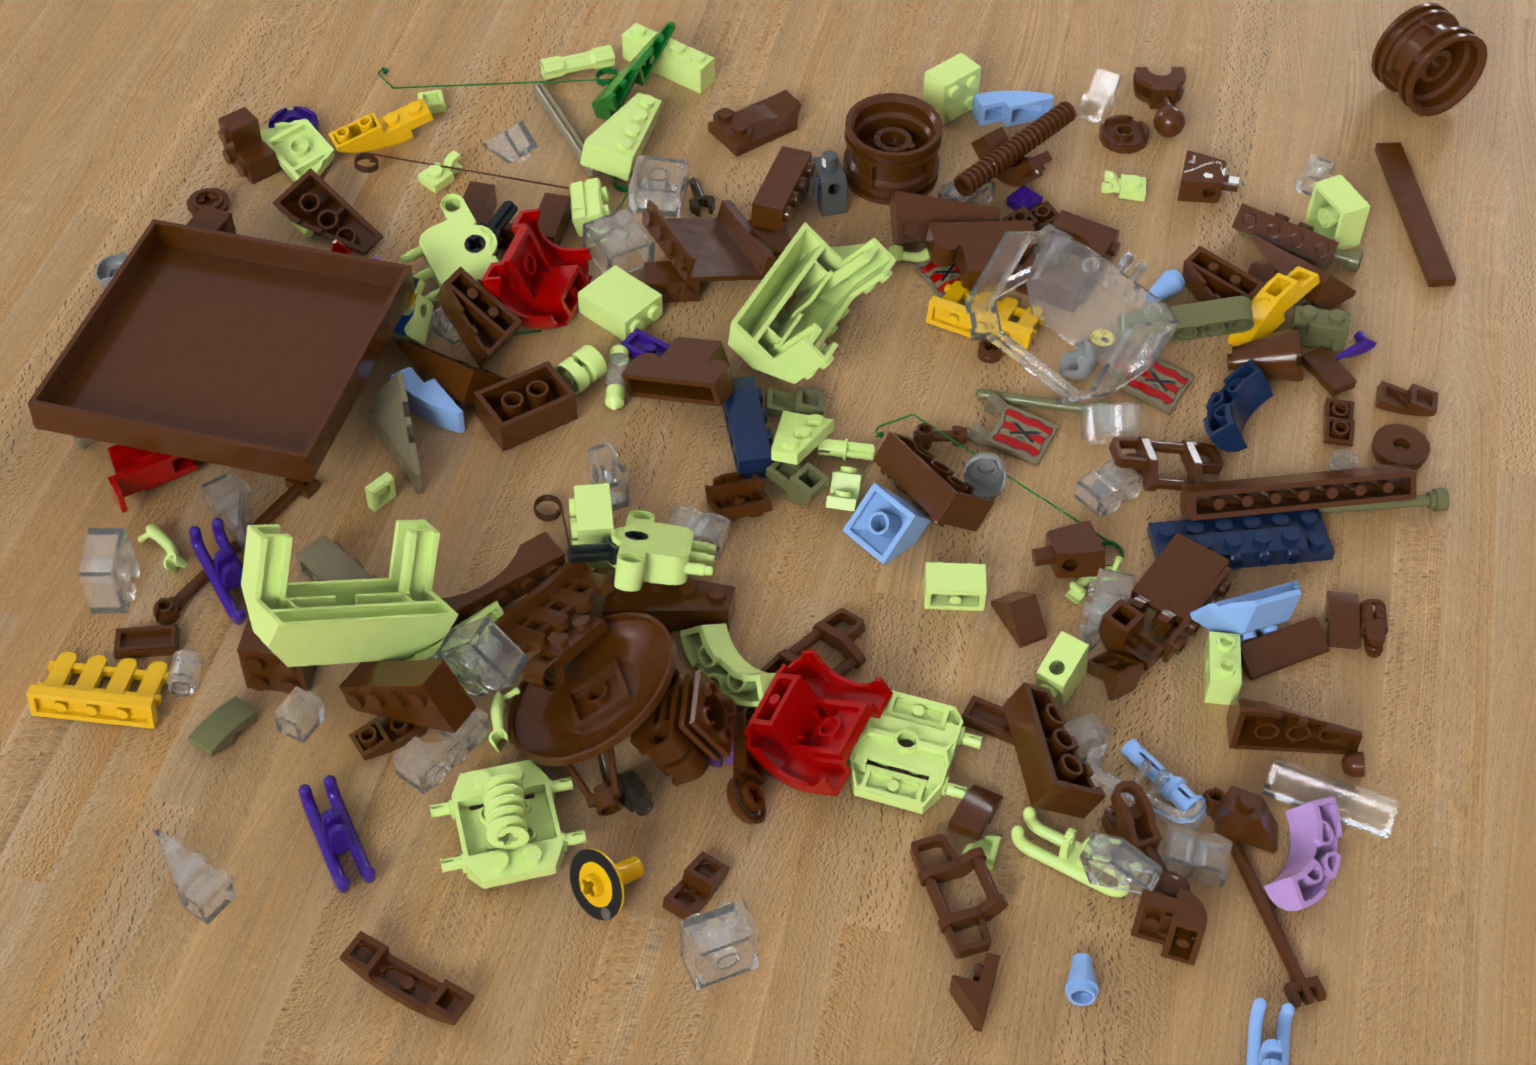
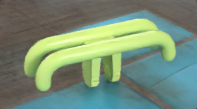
[1011,806,1143,898]

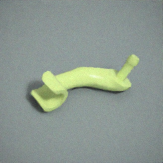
[889,244,930,263]
[138,523,188,573]
[1065,556,1123,605]
[489,687,520,752]

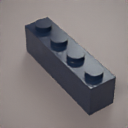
[722,376,774,479]

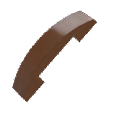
[340,931,475,1026]

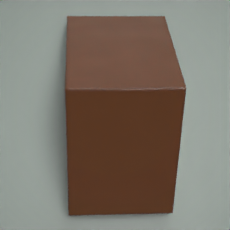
[991,591,1047,648]

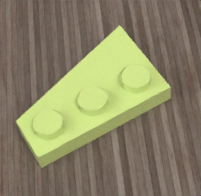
[771,411,834,465]

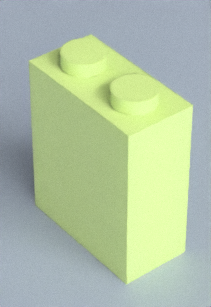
[578,265,663,341]

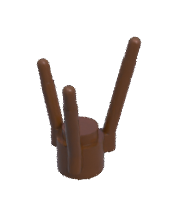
[567,747,623,816]

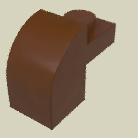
[1099,598,1165,672]

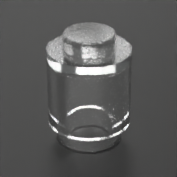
[167,648,204,696]

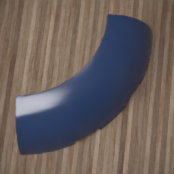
[1203,359,1274,452]

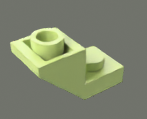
[826,466,863,511]

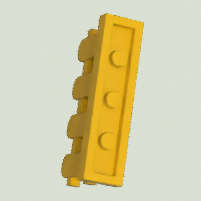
[926,281,1046,357]
[26,652,173,729]

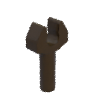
[689,177,715,217]

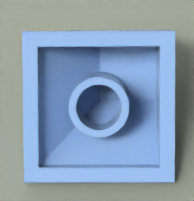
[842,483,931,565]

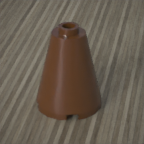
[1227,327,1303,382]

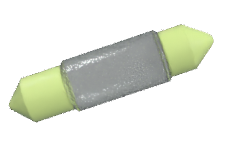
[605,344,630,410]

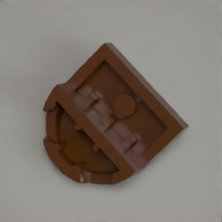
[705,472,772,524]

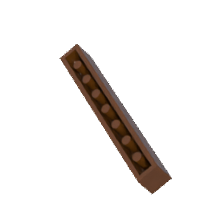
[1180,464,1416,521]

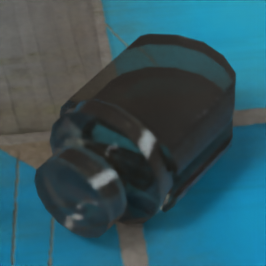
[617,769,654,816]

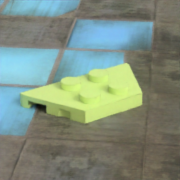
[260,119,335,182]

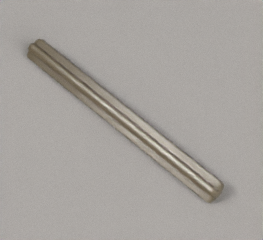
[533,83,602,178]

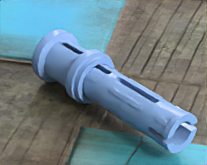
[1121,739,1206,820]

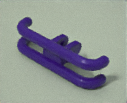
[189,518,246,625]
[298,775,376,893]

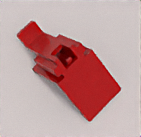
[107,445,198,513]

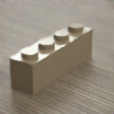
[295,535,378,582]

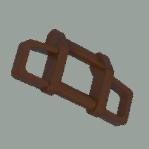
[1109,437,1224,492]
[761,608,866,676]
[910,834,1008,959]

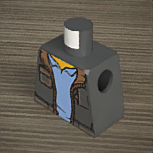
[809,150,847,217]

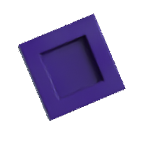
[1006,186,1043,211]

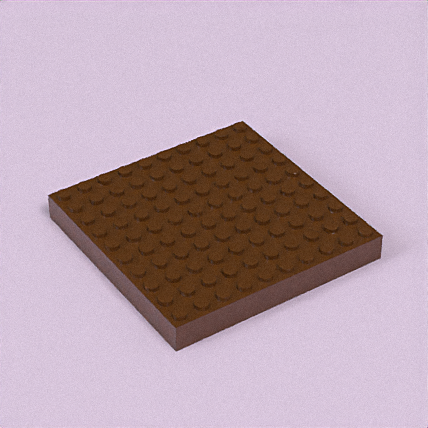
[28,219,415,483]

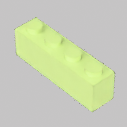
[621,23,715,94]

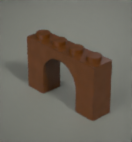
[463,181,572,250]
[1016,210,1121,313]

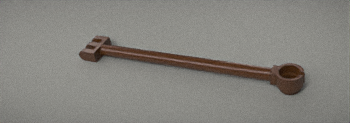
[153,478,321,625]
[1201,788,1326,1008]

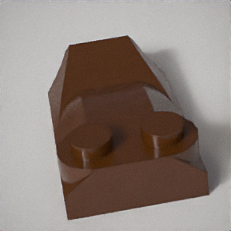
[708,90,802,157]

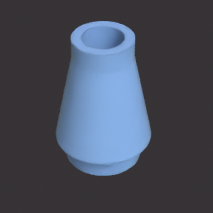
[1145,269,1185,305]
[1064,953,1099,1006]

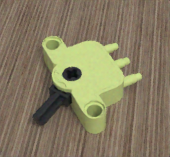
[400,193,518,302]
[567,510,717,592]

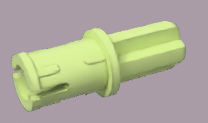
[818,438,875,461]

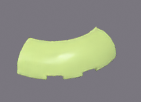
[679,623,776,707]

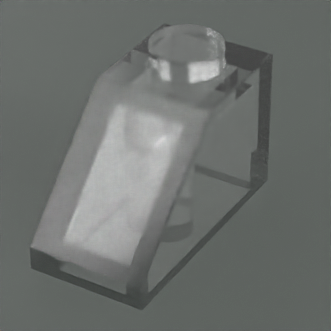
[482,120,538,164]
[1079,832,1163,894]

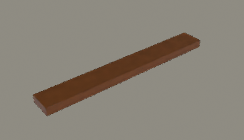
[1375,142,1456,287]

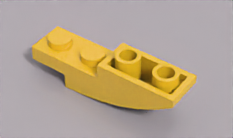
[328,98,434,153]
[1228,266,1320,346]

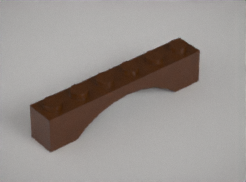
[441,531,566,628]

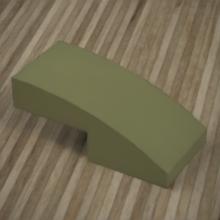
[764,386,824,417]
[188,696,259,757]

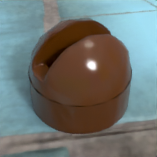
[1341,752,1364,777]

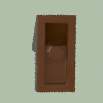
[1087,651,1144,701]
[949,953,1000,1032]

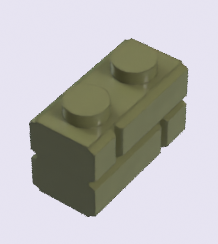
[1290,305,1351,352]

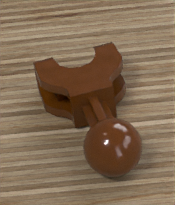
[1133,67,1186,137]
[1101,781,1191,898]

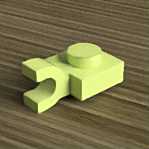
[418,150,463,194]
[1101,171,1146,202]

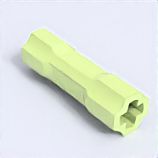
[539,45,615,81]

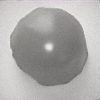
[95,251,128,288]
[1058,339,1098,381]
[963,452,1007,499]

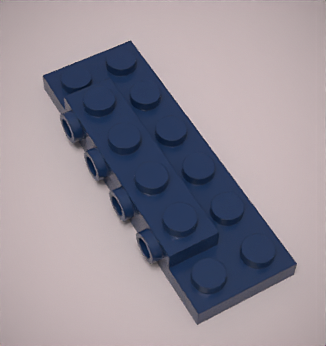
[1147,509,1335,570]

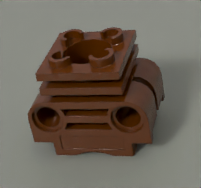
[630,668,736,786]

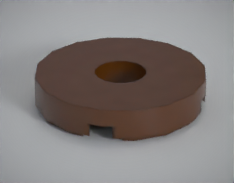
[1099,115,1149,154]
[1371,424,1430,470]

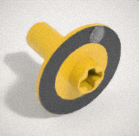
[570,848,644,920]

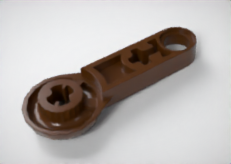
[726,707,766,825]

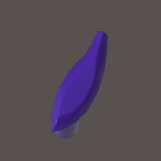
[1334,331,1377,361]

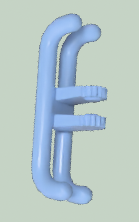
[1246,998,1295,1065]

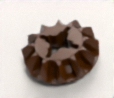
[187,188,230,216]

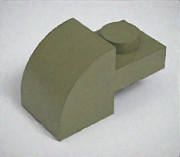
[765,461,830,505]

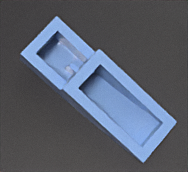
[972,91,1054,127]
[390,367,465,433]

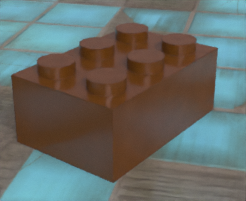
[474,361,578,451]

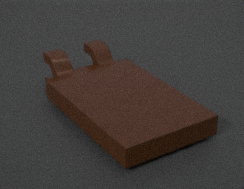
[1130,533,1230,637]

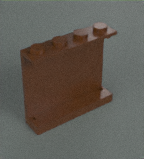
[642,200,777,282]

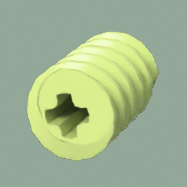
[482,774,529,850]

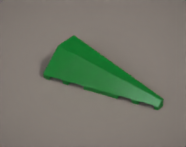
[591,22,676,120]

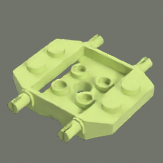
[846,690,983,814]
[429,760,587,889]

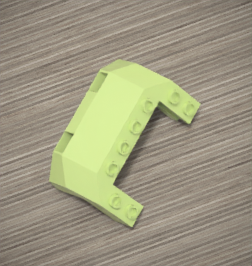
[728,222,897,384]
[241,519,459,667]

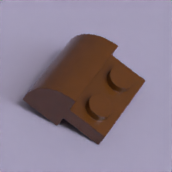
[1131,887,1207,966]

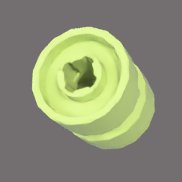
[555,345,607,395]

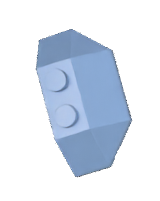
[1190,580,1302,642]

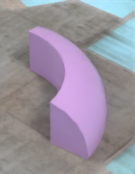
[1263,796,1342,911]

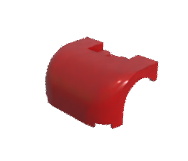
[481,209,593,330]
[744,649,893,797]

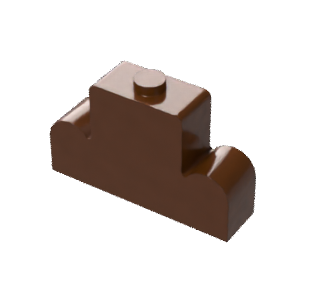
[925,220,1037,289]
[621,337,735,407]

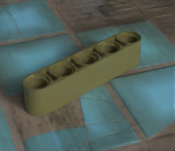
[1117,296,1254,348]

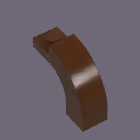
[971,127,1052,187]

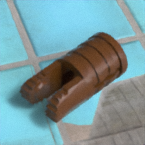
[1359,599,1388,658]

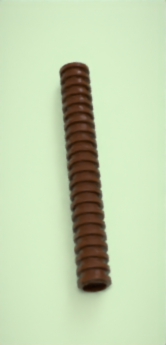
[954,101,1076,196]

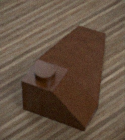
[1226,699,1362,755]

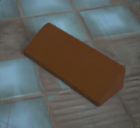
[1241,617,1329,680]

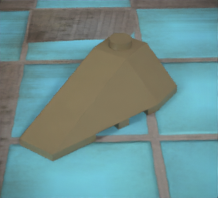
[368,372,424,494]

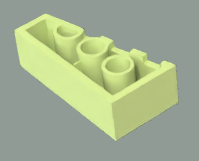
[580,92,662,181]

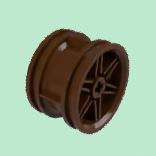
[1371,2,1488,117]
[843,93,943,205]

